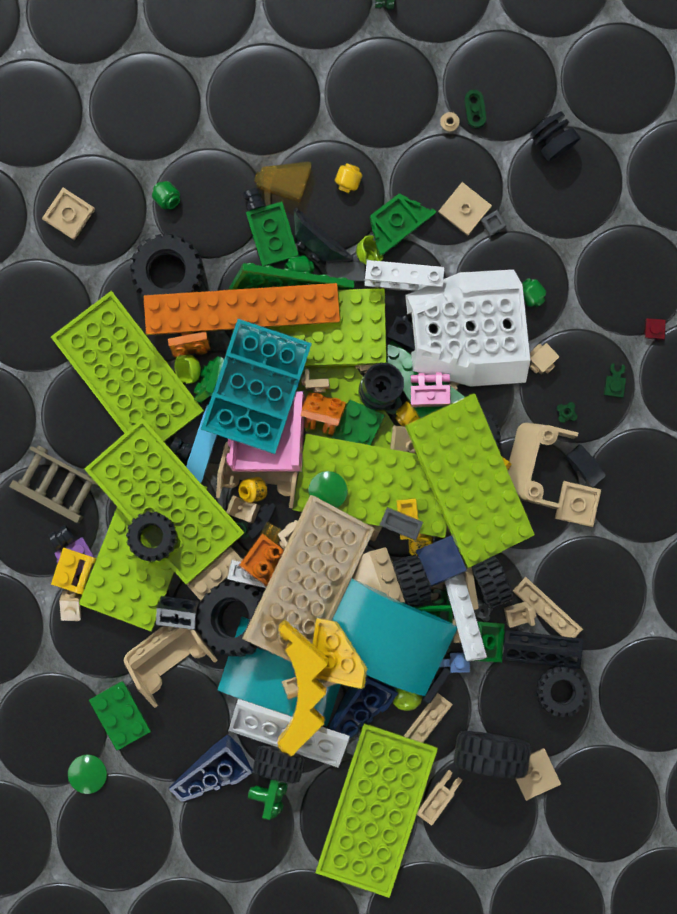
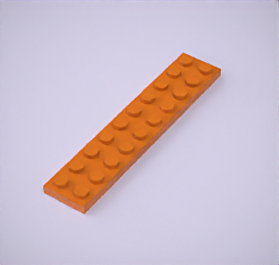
[144,283,340,335]

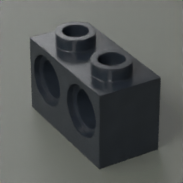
[387,315,431,351]
[156,596,199,630]

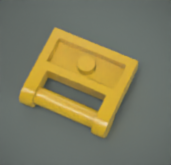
[51,548,96,595]

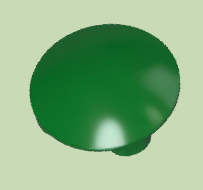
[308,471,348,508]
[68,754,107,794]

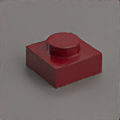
[644,318,666,340]

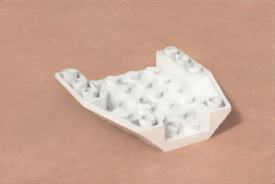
[405,270,530,387]

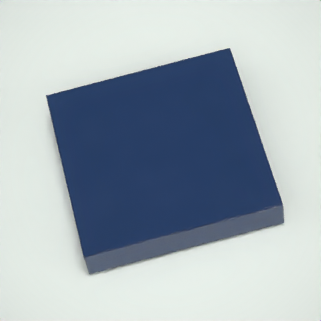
[416,535,467,587]

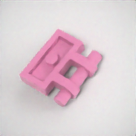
[411,372,450,407]

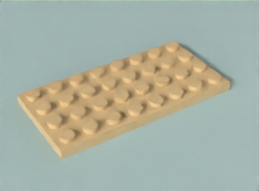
[242,495,375,661]

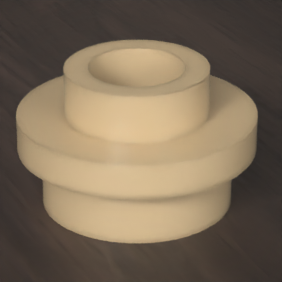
[440,112,459,132]

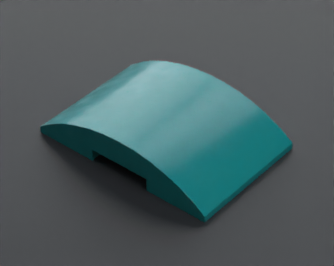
[201,319,312,454]
[332,578,458,696]
[218,617,341,726]

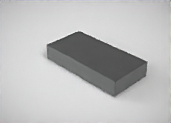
[327,262,365,282]
[380,507,423,540]

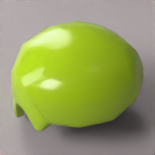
[356,235,384,265]
[174,355,201,384]
[393,687,423,711]

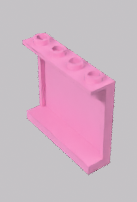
[227,392,306,472]

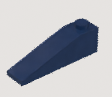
[328,675,398,739]
[169,734,253,802]

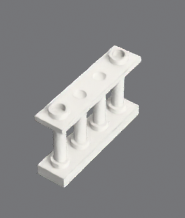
[365,260,444,292]

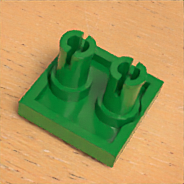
[194,356,224,403]
[248,779,288,820]

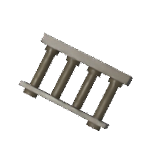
[9,445,99,523]

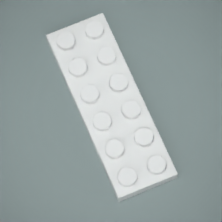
[228,699,349,768]

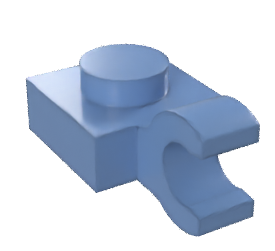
[439,653,470,673]

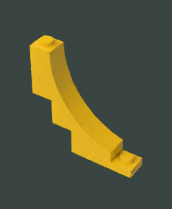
[277,619,328,757]

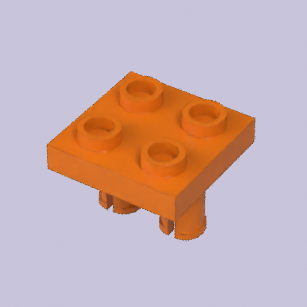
[168,332,211,357]
[300,392,346,435]
[238,534,284,587]

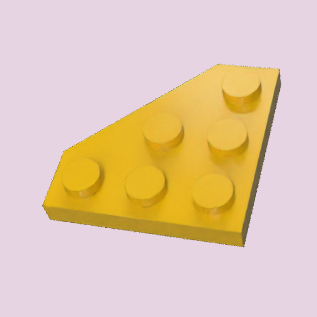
[312,618,367,688]

